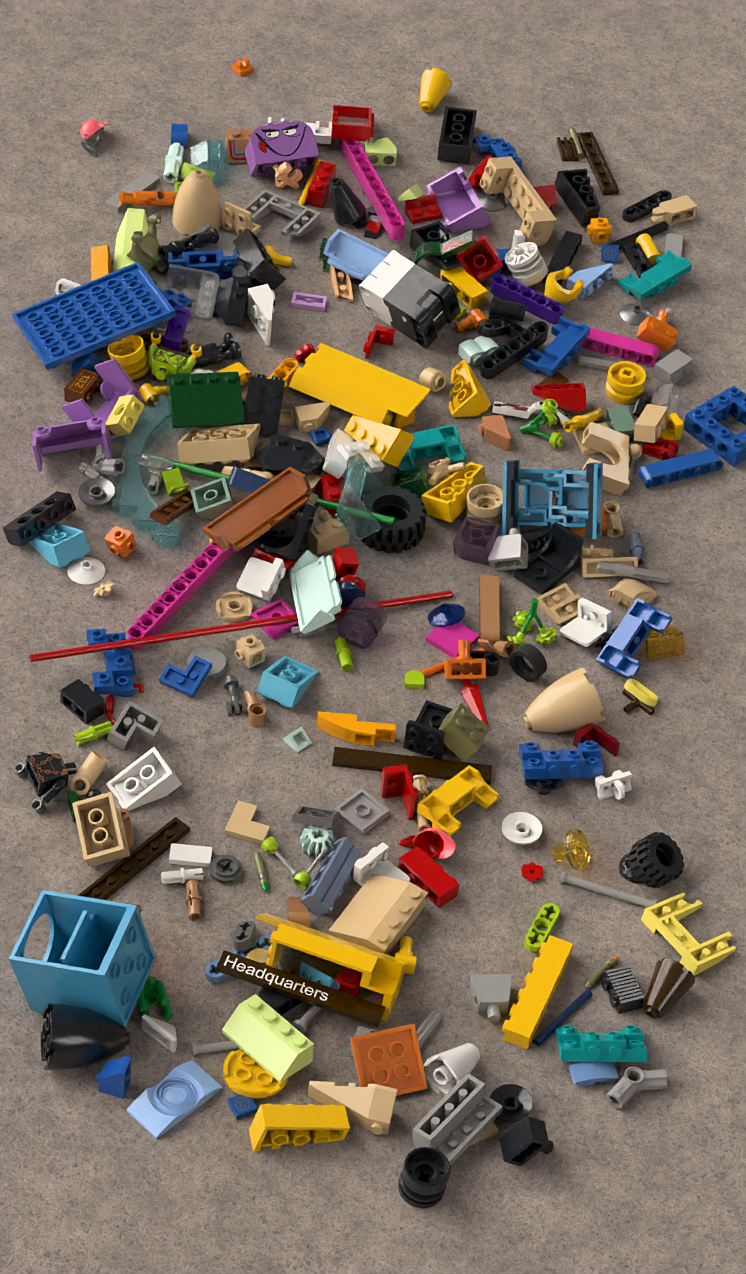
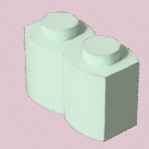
[458,336,499,366]

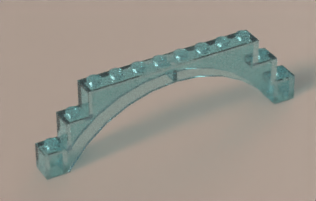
[112,395,180,549]

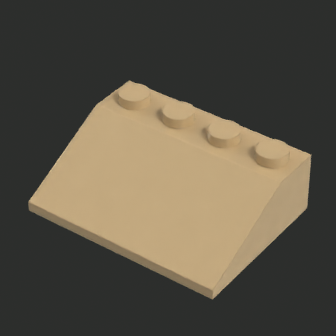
[177,424,260,466]
[328,873,428,955]

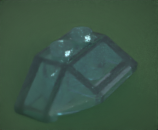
[190,139,224,185]

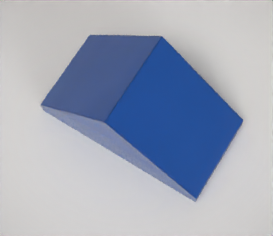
[71,352,105,378]

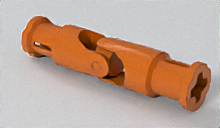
[119,191,177,206]

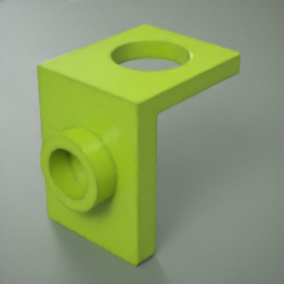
[161,468,190,495]

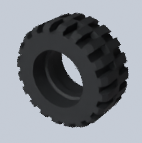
[355,485,427,553]

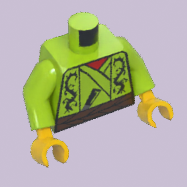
[147,331,202,380]

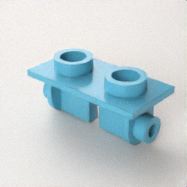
[298,962,340,990]

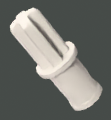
[161,868,203,885]

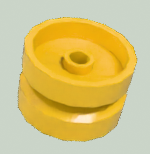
[605,361,646,404]

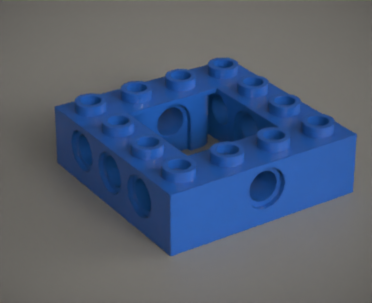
[684,385,746,467]

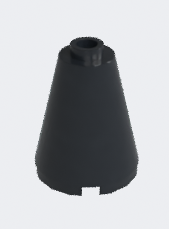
[329,178,366,225]

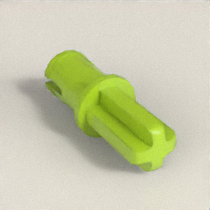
[335,637,354,671]
[73,721,113,746]

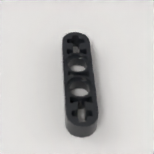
[622,190,672,223]

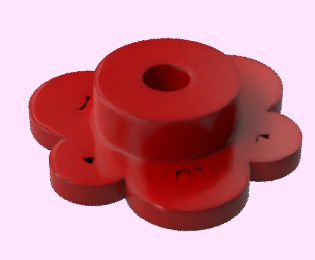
[521,862,544,882]

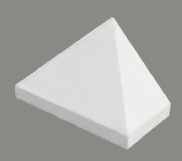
[141,1015,177,1053]

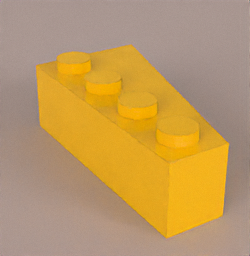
[421,462,487,523]
[249,1103,350,1152]

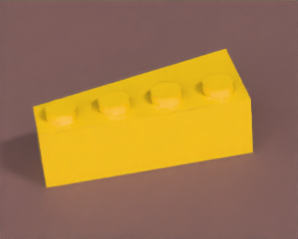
[344,415,415,467]

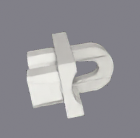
[595,770,632,800]

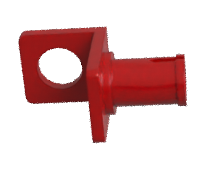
[335,967,363,997]

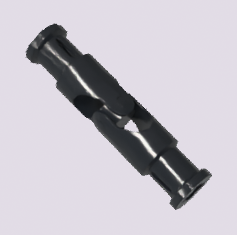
[158,228,219,260]

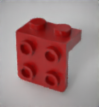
[380,765,418,820]

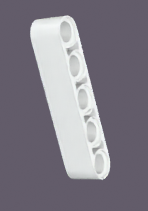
[323,429,353,479]

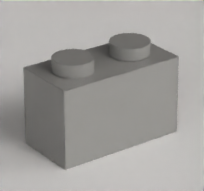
[653,349,693,386]

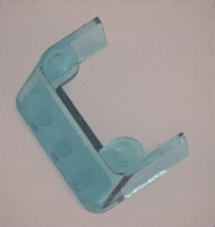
[336,453,385,542]

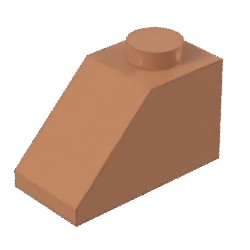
[478,415,511,451]

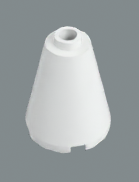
[423,1043,480,1096]

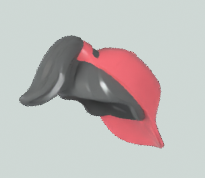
[80,119,109,157]

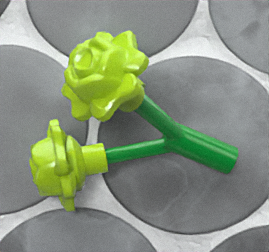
[507,598,557,648]

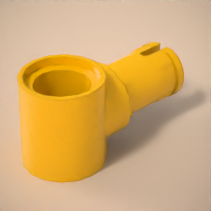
[264,246,293,268]
[139,383,167,407]
[394,936,417,975]

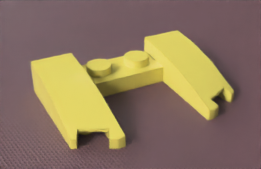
[641,892,736,976]

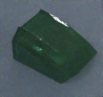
[389,464,428,499]

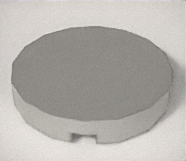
[187,647,226,680]

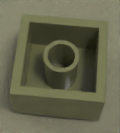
[439,703,490,762]

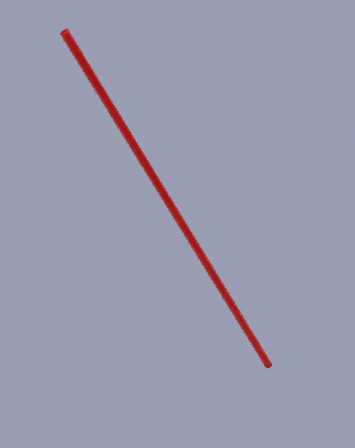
[29,591,453,663]

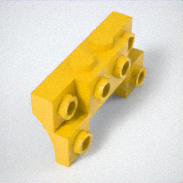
[417,765,499,836]

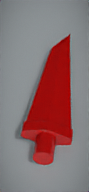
[460,679,490,731]

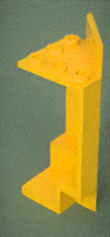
[256,913,409,1022]

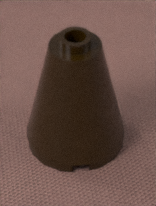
[643,958,695,1019]

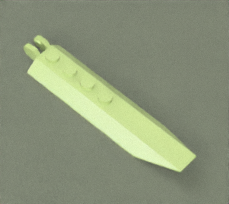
[112,208,148,273]

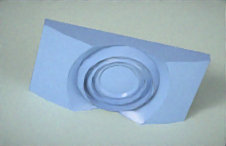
[127,1060,222,1139]

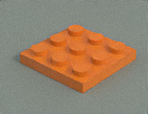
[350,1023,428,1095]

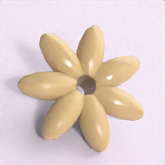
[94,581,116,596]

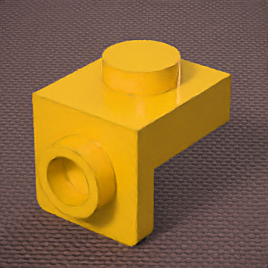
[661,413,684,441]

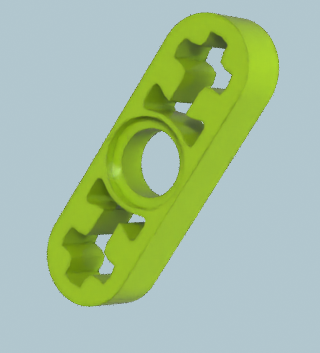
[524,903,560,953]

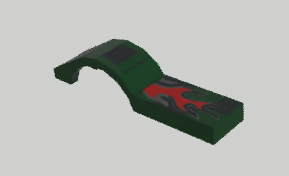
[409,230,475,265]

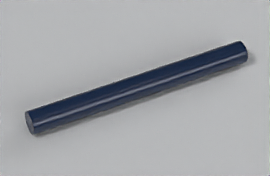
[533,989,593,1046]

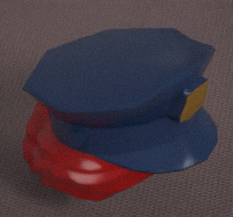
[337,575,366,607]

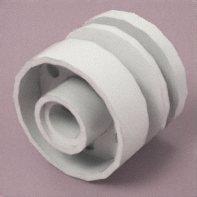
[505,242,548,287]

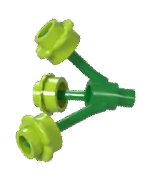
[520,399,564,449]

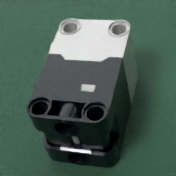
[358,250,461,349]

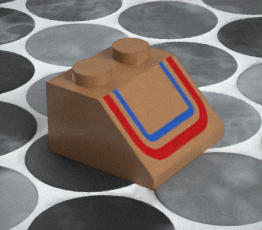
[225,129,255,165]

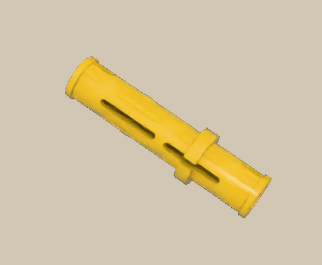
[563,408,604,432]

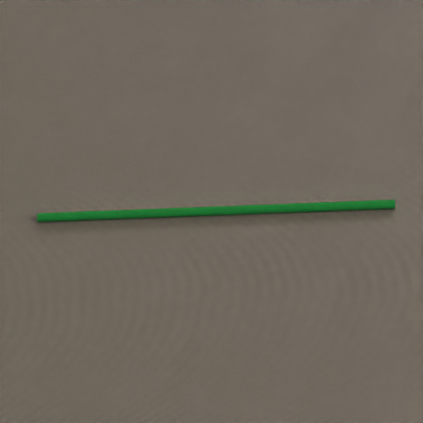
[144,454,395,525]

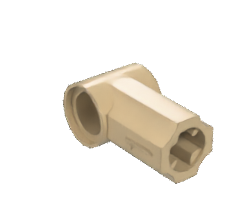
[603,501,623,538]

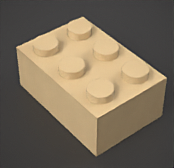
[72,792,130,867]

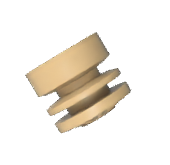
[466,484,503,533]

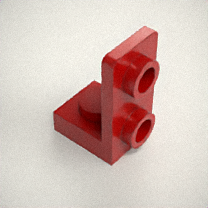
[363,325,395,359]

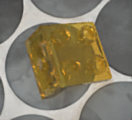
[645,624,685,661]

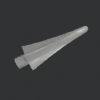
[291,623,342,638]

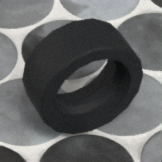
[510,644,547,682]

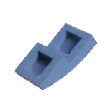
[569,1062,619,1086]

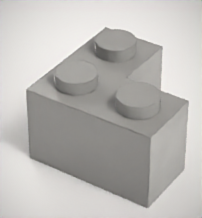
[107,700,164,749]

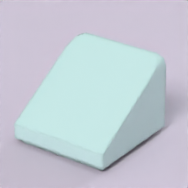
[283,727,312,753]

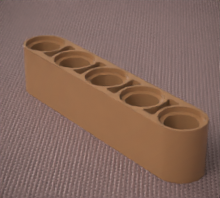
[479,574,500,646]

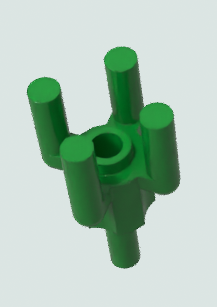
[137,975,173,1020]

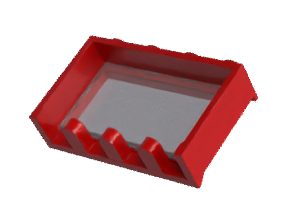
[331,105,375,143]

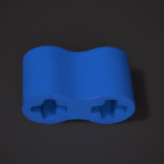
[171,123,188,149]

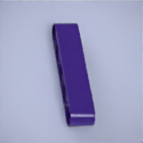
[490,274,564,324]

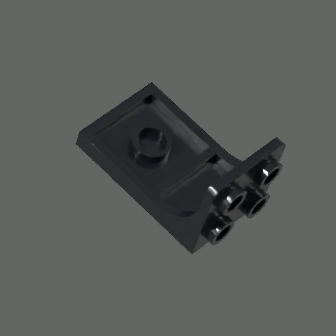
[244,373,288,437]
[260,493,320,560]
[514,522,584,595]
[404,700,453,759]

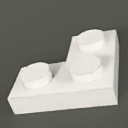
[336,441,385,473]

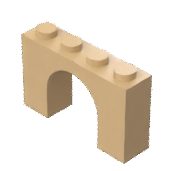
[582,421,630,495]

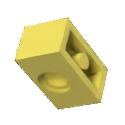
[106,395,145,436]

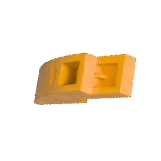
[317,711,396,747]

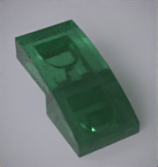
[319,238,330,273]

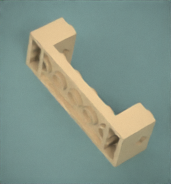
[479,157,557,246]

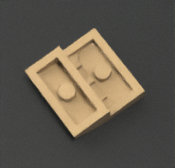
[536,583,582,625]

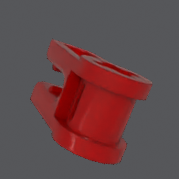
[642,438,679,461]

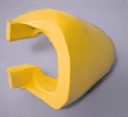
[544,266,584,306]

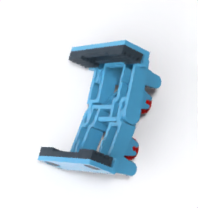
[502,460,603,539]

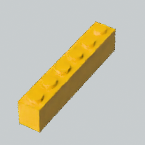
[502,935,573,1049]

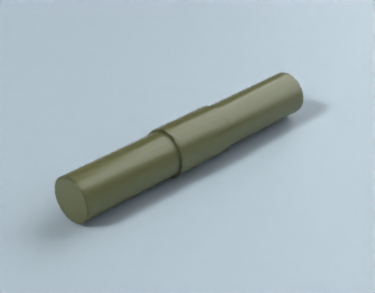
[569,128,584,157]

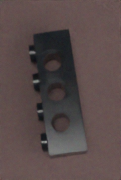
[3,491,77,546]

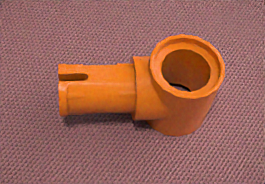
[454,308,489,333]

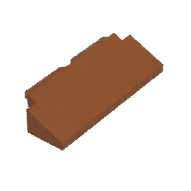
[202,467,312,552]

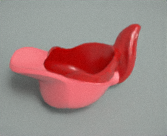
[398,828,456,859]

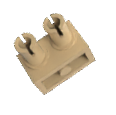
[308,510,350,555]

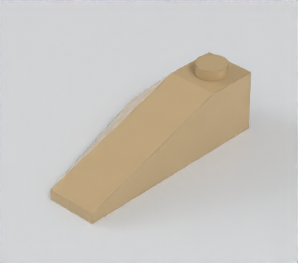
[308,1081,397,1135]

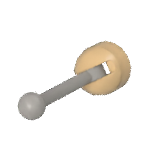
[628,444,642,481]

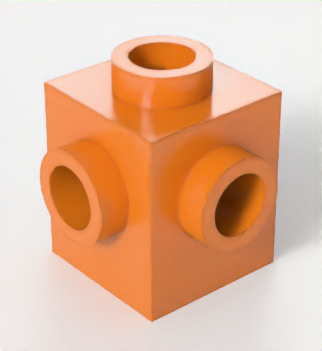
[104,526,137,558]

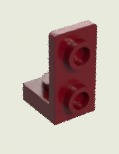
[573,723,620,757]

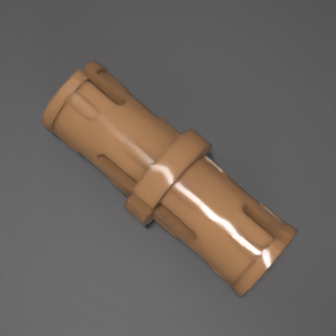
[186,880,202,921]

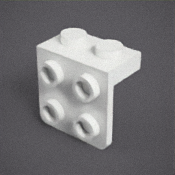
[236,557,286,602]
[560,598,612,647]
[353,843,410,887]

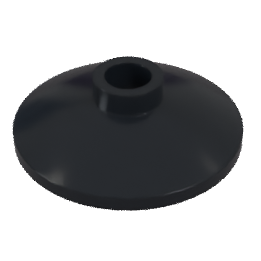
[524,779,565,795]
[489,1084,533,1123]

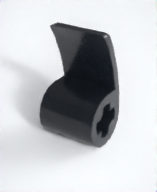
[470,650,501,677]

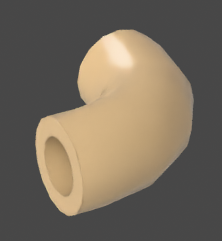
[70,750,109,795]

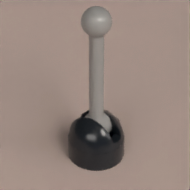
[52,789,100,801]

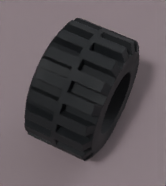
[629,832,684,888]

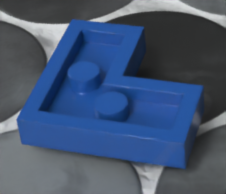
[159,656,212,698]

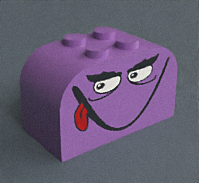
[245,120,319,176]

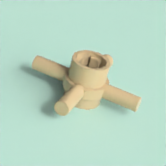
[414,457,466,485]

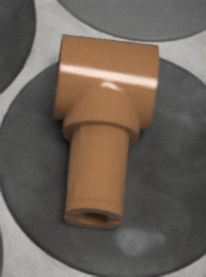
[244,690,267,728]

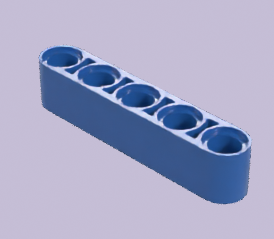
[638,449,723,488]

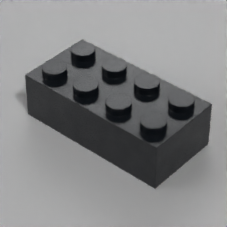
[437,106,477,164]

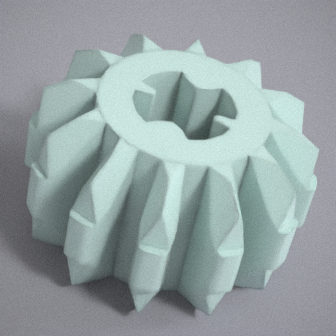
[300,825,335,858]

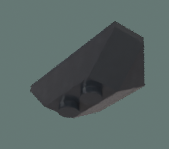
[212,276,253,327]
[253,434,325,476]

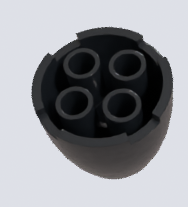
[40,1003,130,1070]

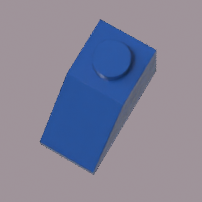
[96,1055,131,1099]

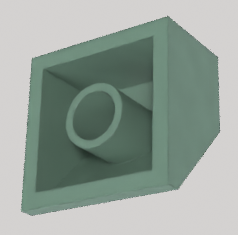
[190,477,235,520]

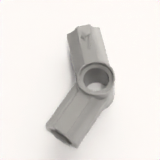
[92,444,126,478]
[606,1067,667,1108]

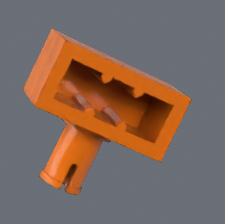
[636,310,679,352]
[444,639,486,679]

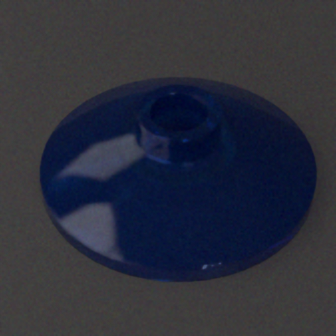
[428,603,465,627]

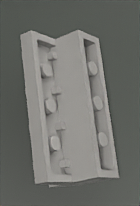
[413,1073,503,1165]

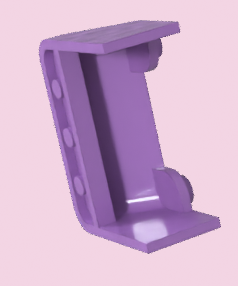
[62,358,143,440]
[32,416,111,472]

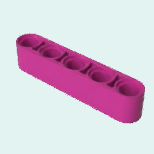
[580,328,660,367]

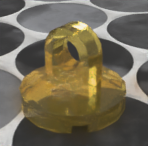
[550,829,590,870]

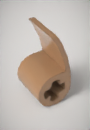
[478,639,517,659]
[287,897,310,928]

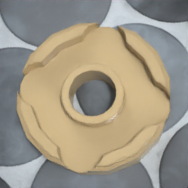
[215,592,253,623]

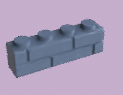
[301,837,361,916]

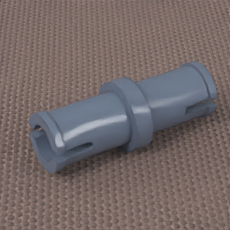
[629,531,645,566]

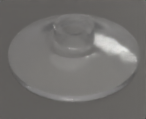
[137,454,173,473]

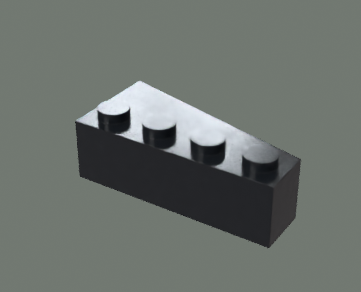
[233,228,286,291]

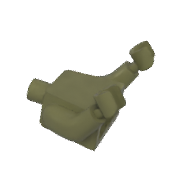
[127,214,168,273]

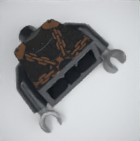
[15,752,77,814]

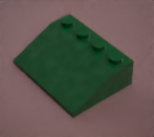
[166,372,244,428]

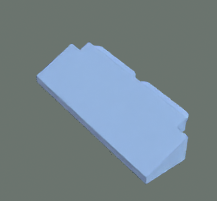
[323,229,389,281]

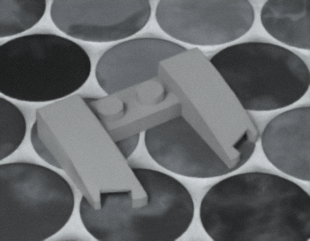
[243,189,321,237]

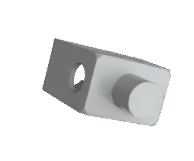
[488,528,528,571]
[469,974,511,1023]

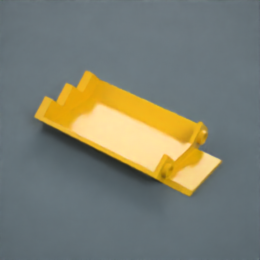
[289,343,431,425]

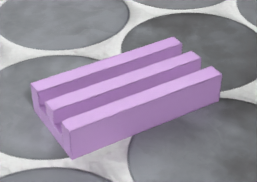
[291,292,327,312]

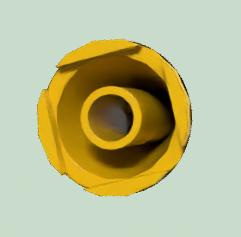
[419,68,452,112]

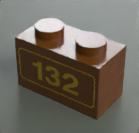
[64,367,102,403]

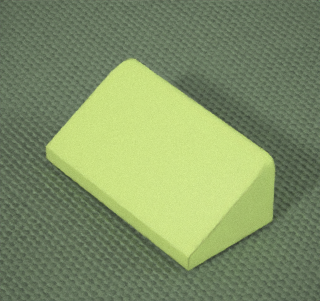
[398,184,424,201]

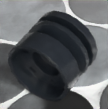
[398,1147,451,1208]

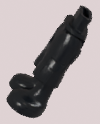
[186,332,241,368]

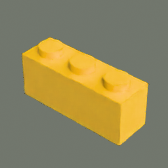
[440,267,488,310]

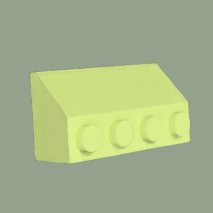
[222,994,314,1082]

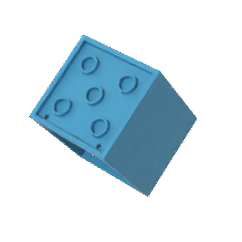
[9,890,156,1027]

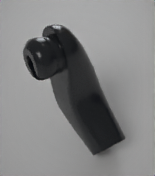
[632,393,652,417]

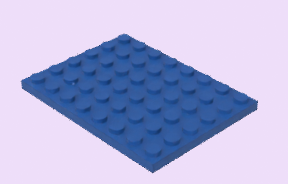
[12,262,176,370]

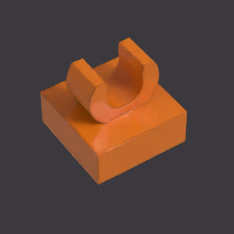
[231,57,253,77]

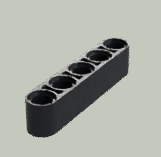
[543,230,583,285]
[480,321,549,379]

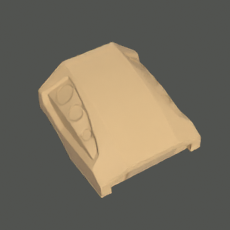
[607,577,657,610]

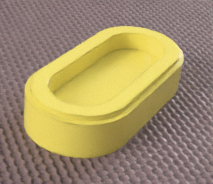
[624,679,659,706]

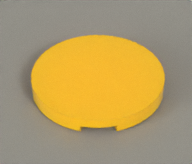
[223,1049,288,1098]

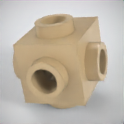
[235,634,266,669]

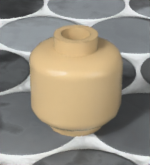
[419,367,446,392]

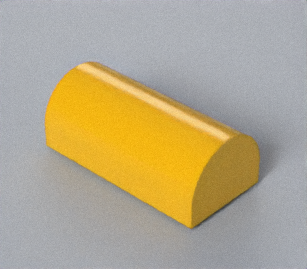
[635,234,661,264]

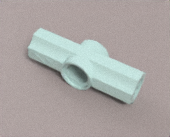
[163,143,184,183]

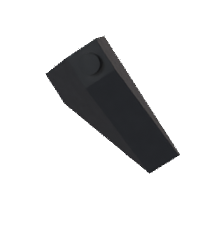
[409,221,461,271]

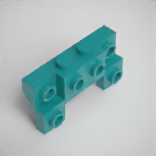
[618,250,692,301]
[395,424,467,475]
[555,1025,648,1062]

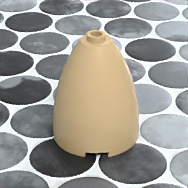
[172,169,222,235]
[523,667,605,733]

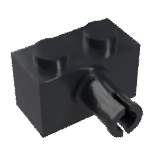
[499,1116,554,1166]

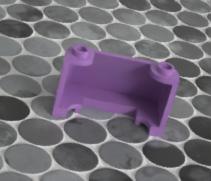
[426,166,492,233]

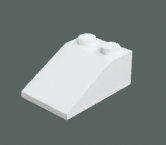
[247,284,275,346]
[106,747,182,811]

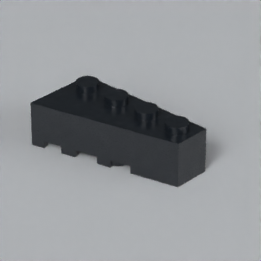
[554,168,600,226]

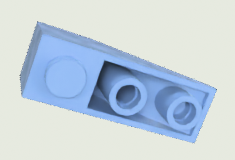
[566,263,613,300]

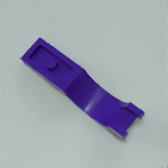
[151,306,191,383]

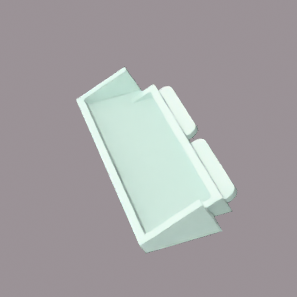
[288,550,342,634]

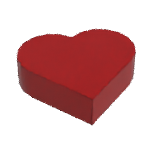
[294,344,315,363]

